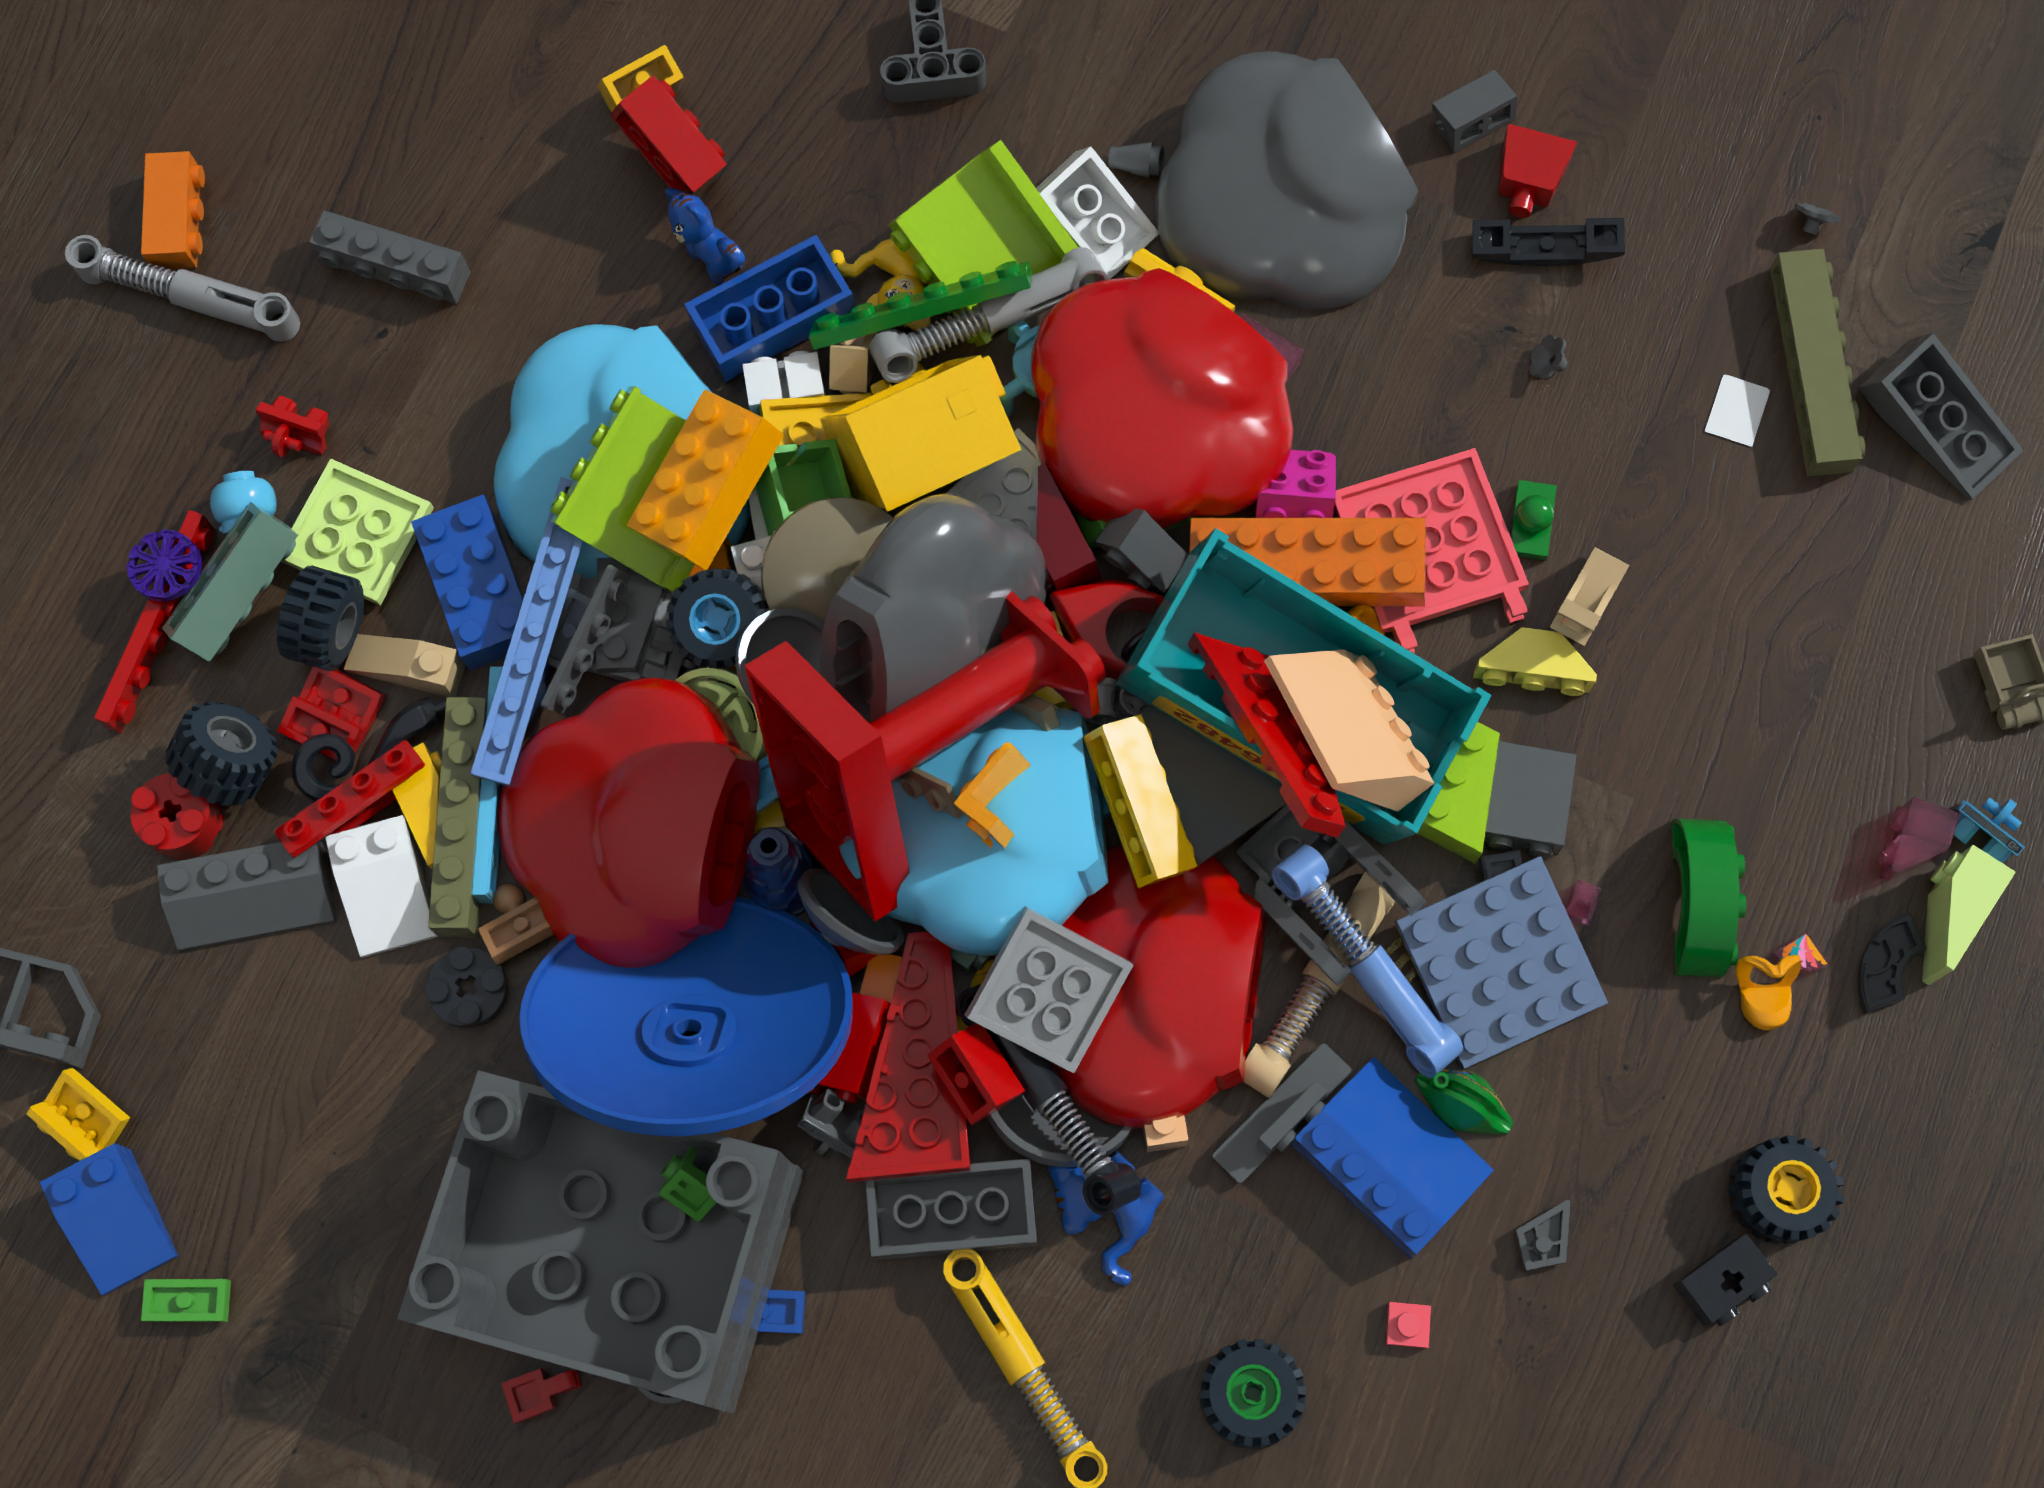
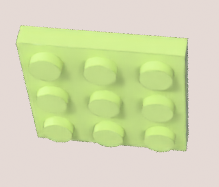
[280,459,434,606]

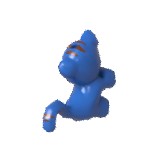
[665,188,745,285]
[1048,1150,1164,1287]

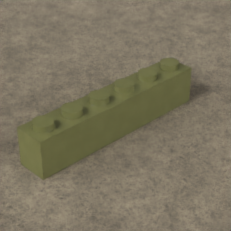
[1770,249,1865,477]
[428,697,487,938]

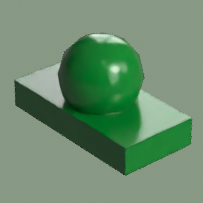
[1510,480,1557,561]

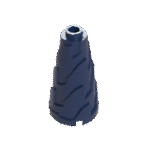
[743,827,822,917]

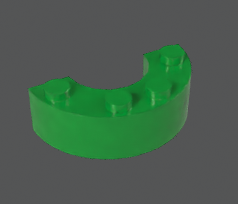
[1671,818,1746,977]

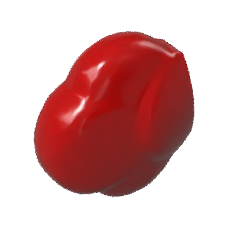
[1030,268,1293,530]
[497,678,760,968]
[994,844,1266,1129]

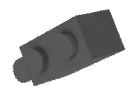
[1095,508,1188,595]

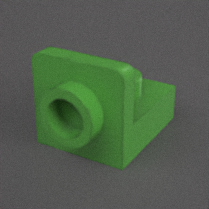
[658,1146,717,1222]

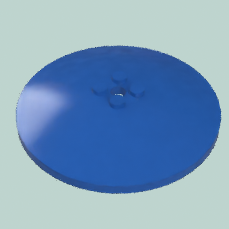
[520,897,853,1136]

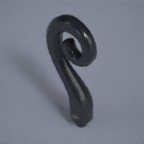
[291,696,446,802]

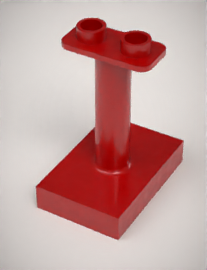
[744,591,1106,922]

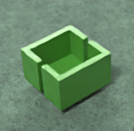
[755,439,852,536]

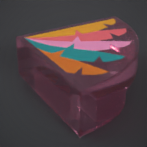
[1771,931,1830,973]

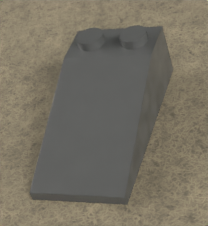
[1858,333,2024,500]

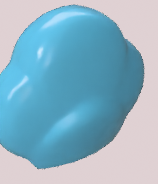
[494,324,751,578]
[839,694,1109,956]

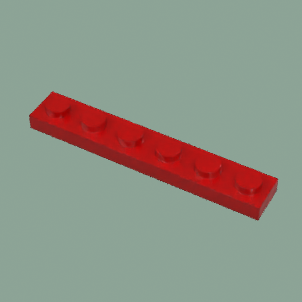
[94,510,214,733]

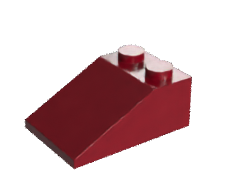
[1037,463,1102,596]

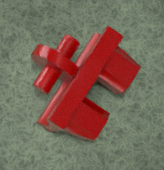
[255,395,329,457]

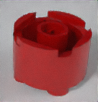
[130,773,223,860]

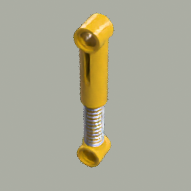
[943,1249,1107,1488]

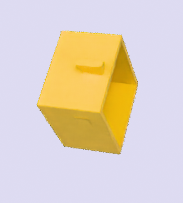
[820,355,1021,512]

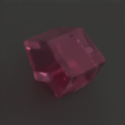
[1566,880,1601,925]

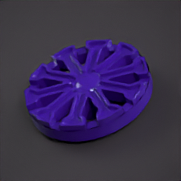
[126,529,202,601]

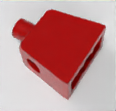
[1498,124,1577,218]

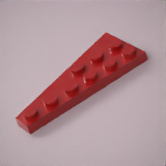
[1187,632,1346,838]
[846,931,971,1183]

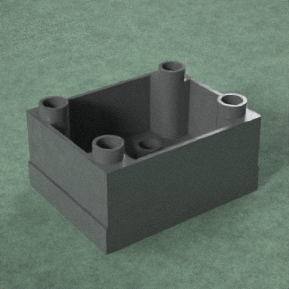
[397,1070,804,1414]

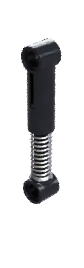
[957,984,1141,1216]

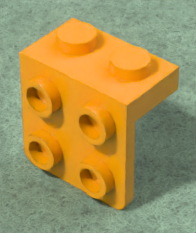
[954,742,1031,848]

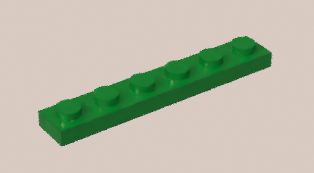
[809,261,1033,350]

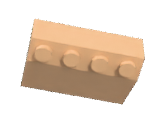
[1264,650,1434,812]

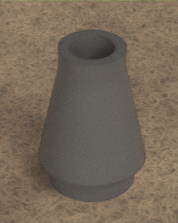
[1109,141,1164,179]

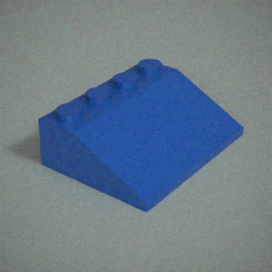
[1291,1057,1494,1259]

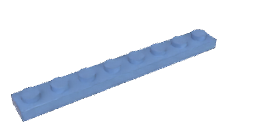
[470,477,583,787]

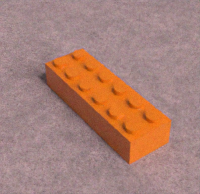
[1190,518,1426,607]

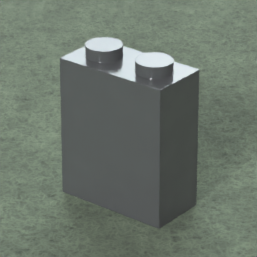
[1484,741,1577,858]

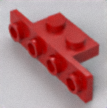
[274,740,425,858]

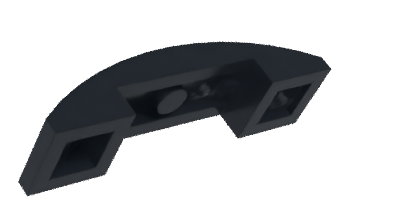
[1472,218,1625,266]

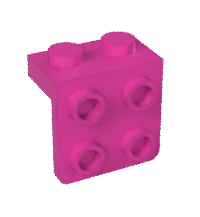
[1255,450,1336,518]

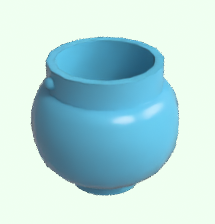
[210,471,277,536]

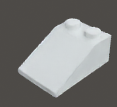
[1036,146,1158,280]
[325,815,438,958]

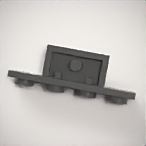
[541,565,630,714]
[1212,1043,1351,1184]

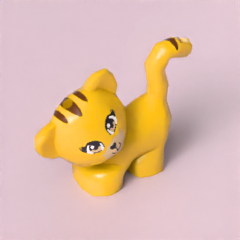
[829,238,931,332]

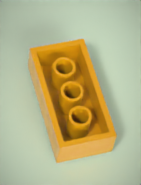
[626,389,784,570]

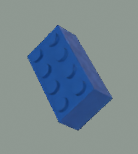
[684,235,855,382]
[411,494,524,671]

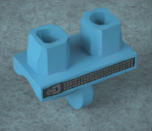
[1947,797,2025,863]

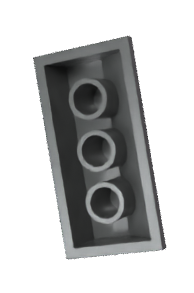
[157,840,336,951]

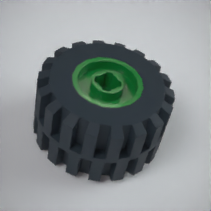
[1200,1339,1307,1450]

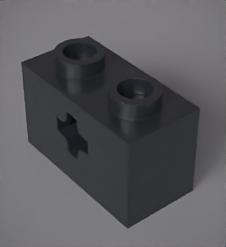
[1673,1233,1778,1327]

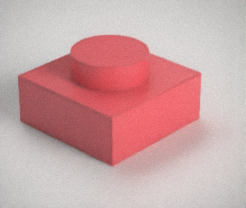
[1385,1302,1431,1349]

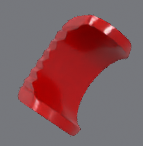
[1049,580,1164,680]

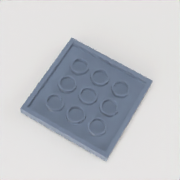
[1394,856,1608,1069]

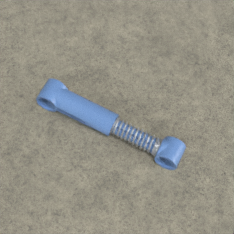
[1272,844,1463,1078]

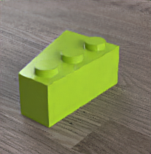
[1417,722,1500,864]

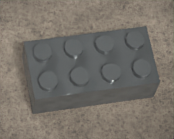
[866,1159,1038,1261]

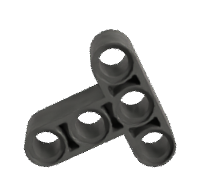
[880,0,987,103]

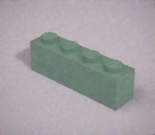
[162,502,298,662]

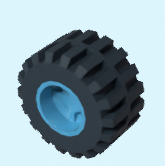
[666,568,768,669]

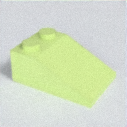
[1922,845,2015,985]

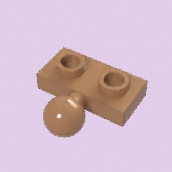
[478,883,553,965]

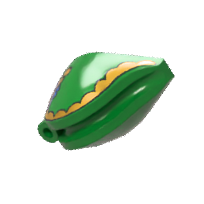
[1414,1069,1513,1135]

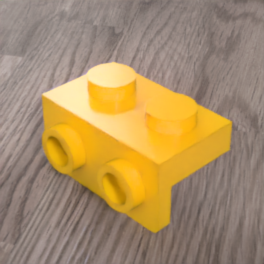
[26,1068,130,1161]

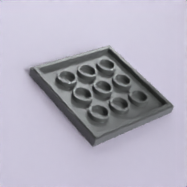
[1135,706,1286,868]

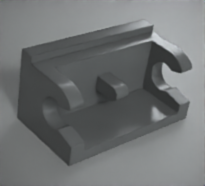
[1432,69,1517,153]

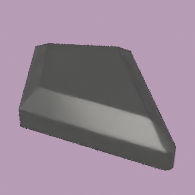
[1515,1200,1570,1271]

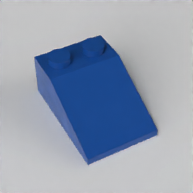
[40,1143,179,1296]

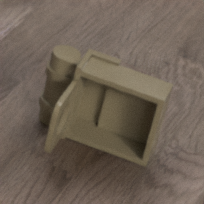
[1974,634,2044,730]

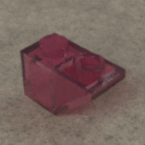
[1879,797,1960,881]

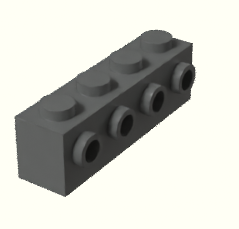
[309,210,471,304]

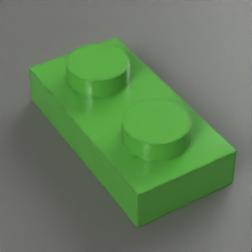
[141,1279,231,1322]

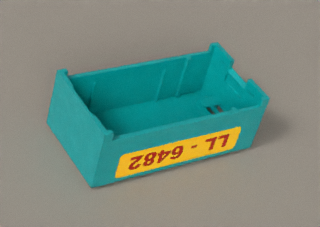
[1115,528,1492,845]

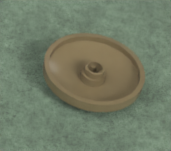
[761,497,893,622]

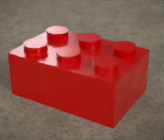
[609,75,727,195]

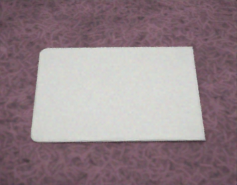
[1705,375,1770,447]

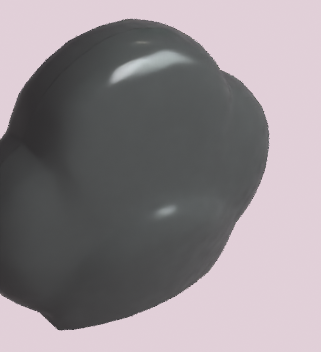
[1155,51,1418,310]
[820,494,1048,723]

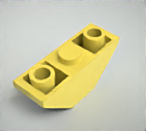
[1473,627,1597,696]

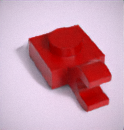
[501,1368,582,1424]

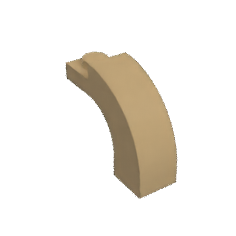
[1550,547,1630,646]

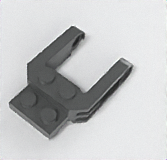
[1236,804,1426,986]

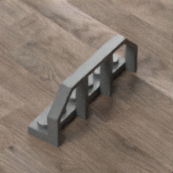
[0,948,101,1069]

